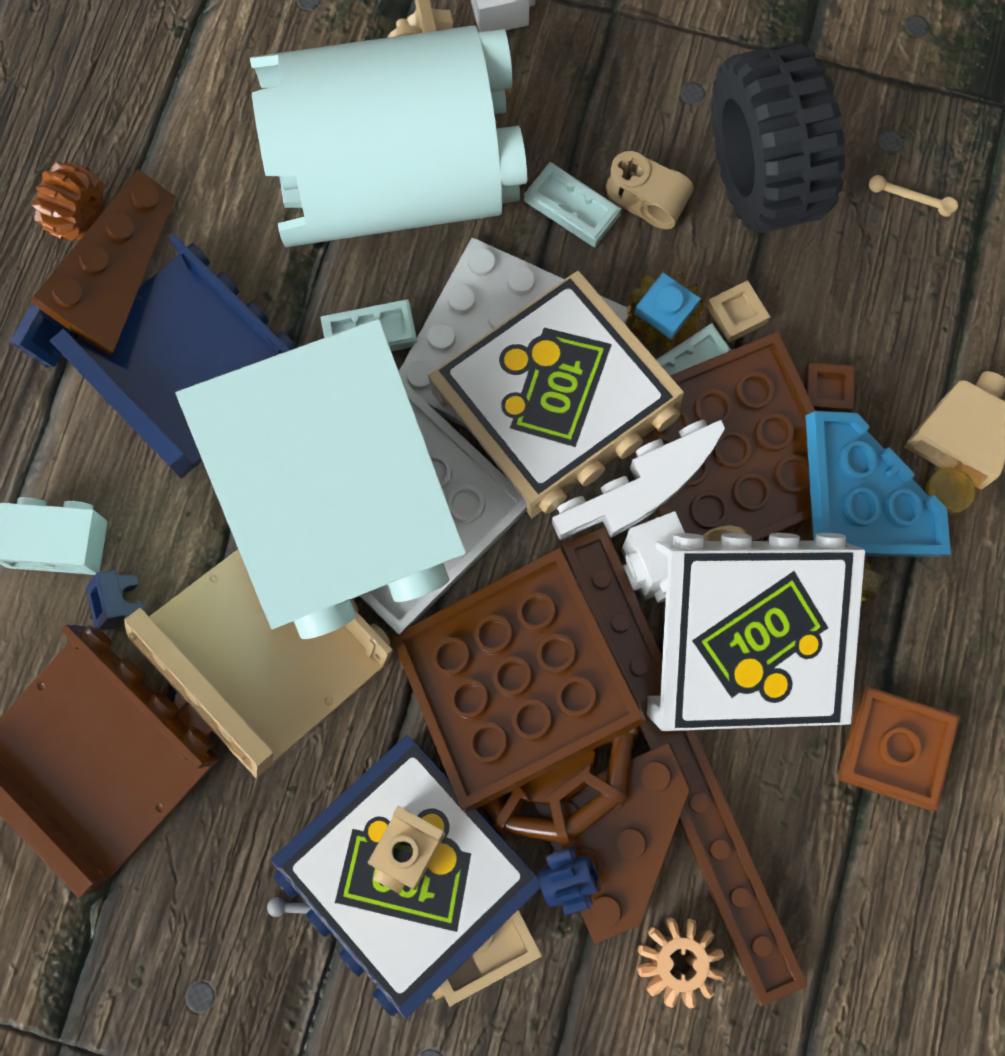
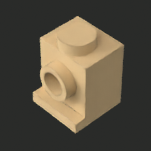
[368,806,446,894]

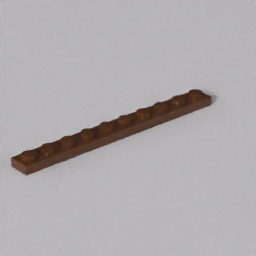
[561,527,808,1007]

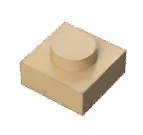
[706,280,770,343]

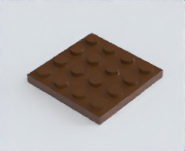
[631,331,815,541]
[392,548,647,812]

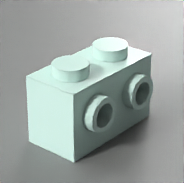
[0,497,108,575]

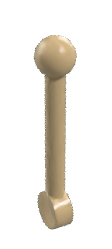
[869,175,958,217]

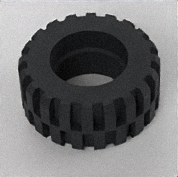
[711,42,845,233]

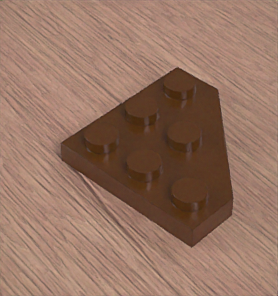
[534,743,691,945]

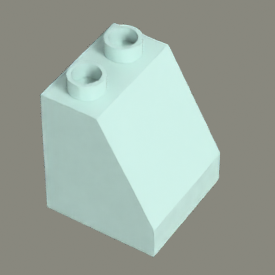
[175,318,466,639]

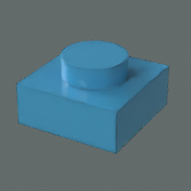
[634,273,701,340]

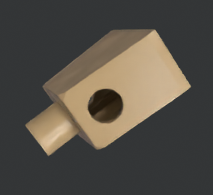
[904,371,1005,490]

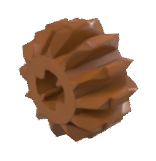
[32,162,106,241]

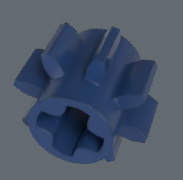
[539,846,601,916]

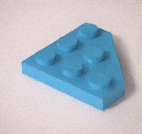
[805,411,951,557]

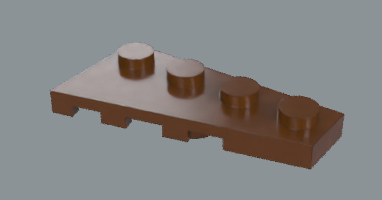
[32,169,176,358]

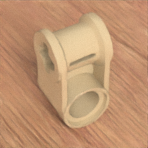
[605,151,694,230]

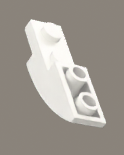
[552,419,725,540]

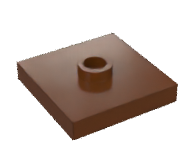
[837,686,960,811]

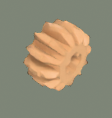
[637,917,724,1008]

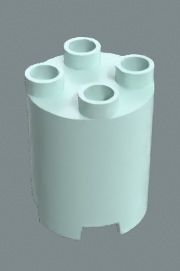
[250,26,527,247]

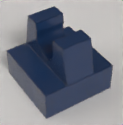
[10,303,73,367]
[86,570,145,631]

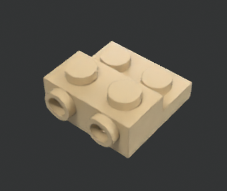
[433,910,541,1007]

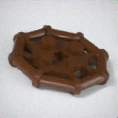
[483,728,638,847]

